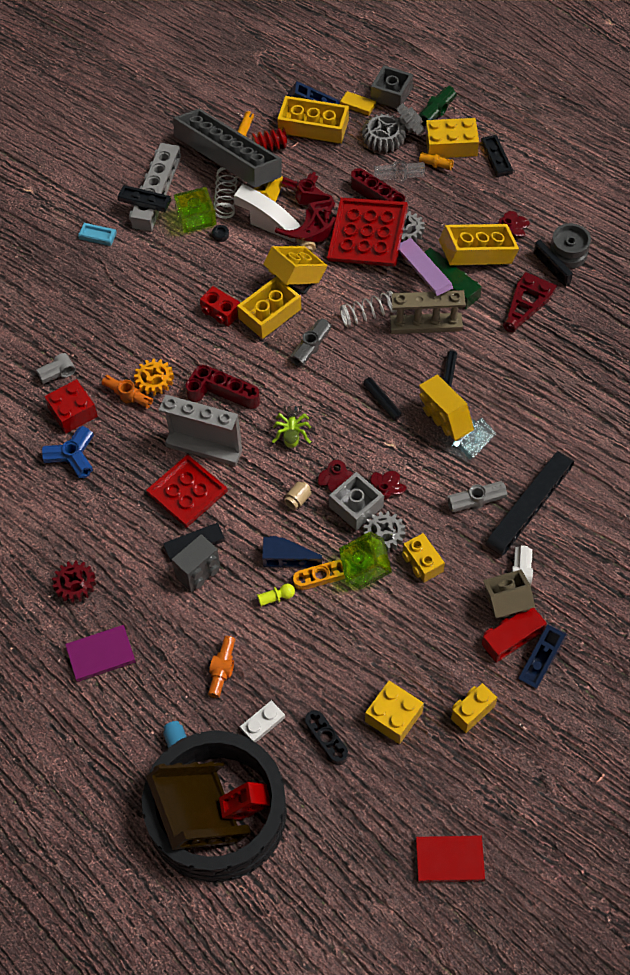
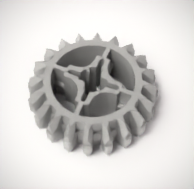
[362,113,406,153]

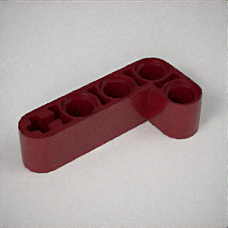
[351,168,405,202]
[185,365,260,409]

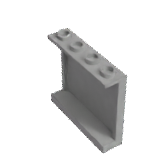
[159,394,242,466]

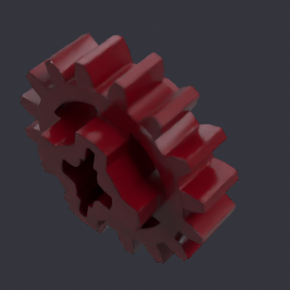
[52,560,96,603]

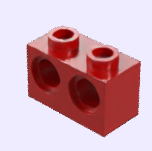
[200,286,241,327]
[219,782,271,821]

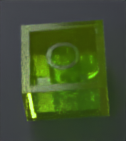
[173,187,217,233]
[339,531,392,589]

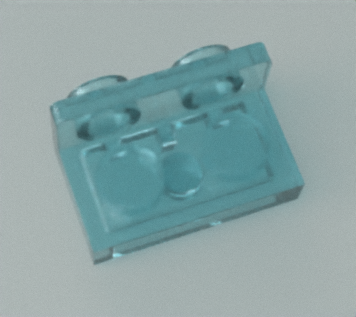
[451,417,496,459]

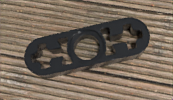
[305,710,348,765]

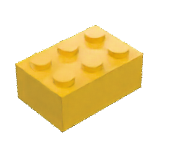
[425,118,479,158]
[263,246,328,285]
[237,276,301,339]
[419,374,474,441]

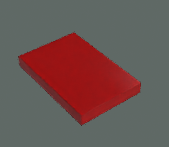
[416,835,485,883]

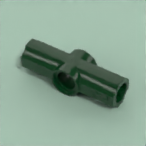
[419,86,457,126]

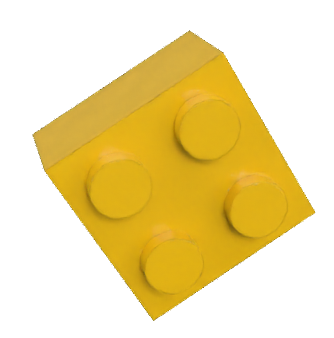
[365,681,424,745]

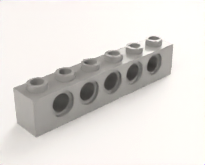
[129,143,181,232]

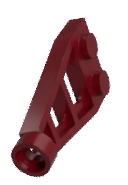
[503,272,557,333]

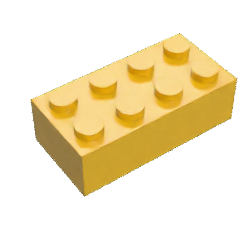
[277,96,349,144]
[439,224,519,265]

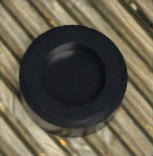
[212,225,229,242]

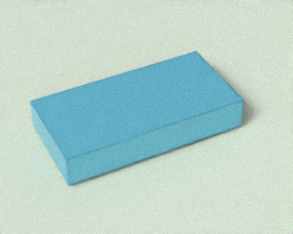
[78,223,117,246]

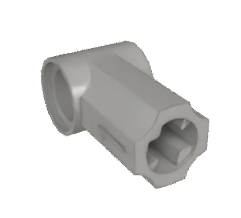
[36,353,76,384]

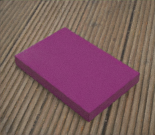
[65,625,136,682]

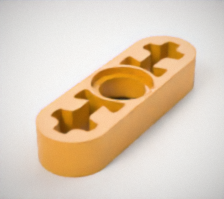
[293,560,349,590]

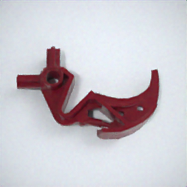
[275,172,336,242]

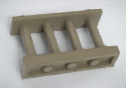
[390,290,466,334]

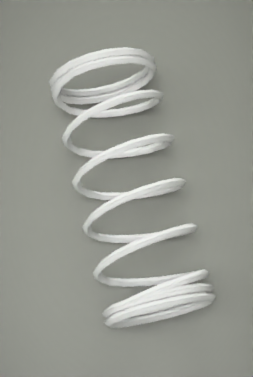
[213,167,238,219]
[340,290,397,327]

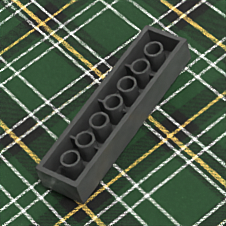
[173,108,282,187]

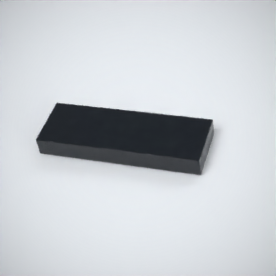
[481,135,513,177]
[117,185,171,213]
[533,239,573,287]
[163,522,225,562]

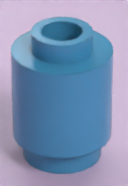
[163,721,187,748]

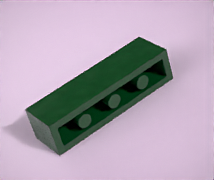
[424,248,482,309]

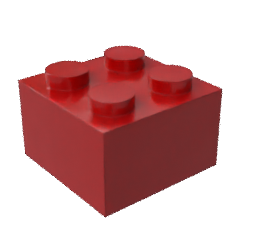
[44,379,98,434]

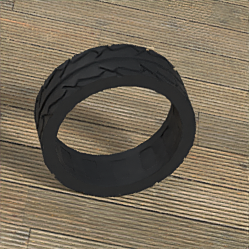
[142,730,287,883]

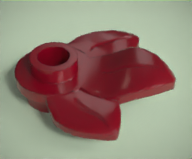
[498,211,530,237]
[318,460,353,493]
[370,471,407,500]

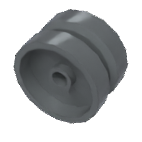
[550,223,591,269]

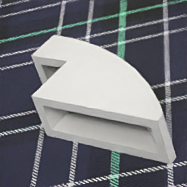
[234,184,301,242]

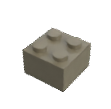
[483,569,535,618]

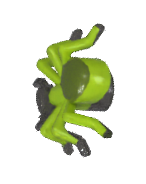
[269,405,315,448]

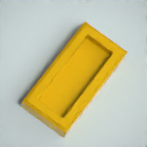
[340,91,376,116]

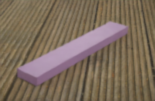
[399,238,453,296]

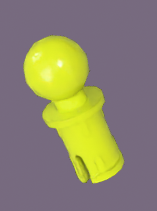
[257,583,295,607]

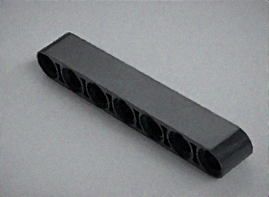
[485,451,575,556]

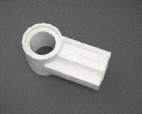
[512,546,533,586]

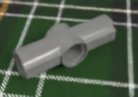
[447,481,507,513]

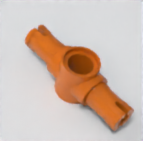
[102,375,153,409]
[208,636,235,698]

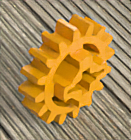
[134,358,174,396]

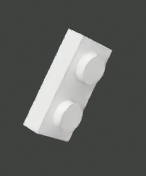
[240,700,285,742]

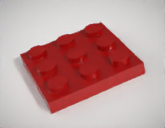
[146,454,228,528]

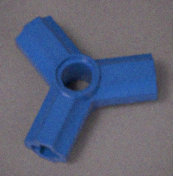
[42,426,94,478]

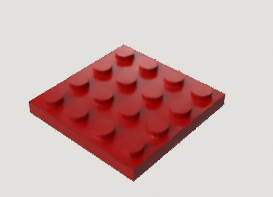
[327,197,408,267]

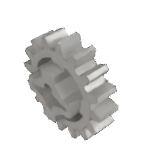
[397,103,425,136]
[401,211,425,243]
[363,511,406,552]

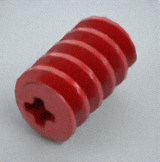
[252,127,287,151]

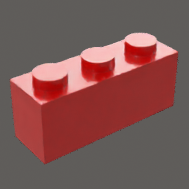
[481,608,547,663]

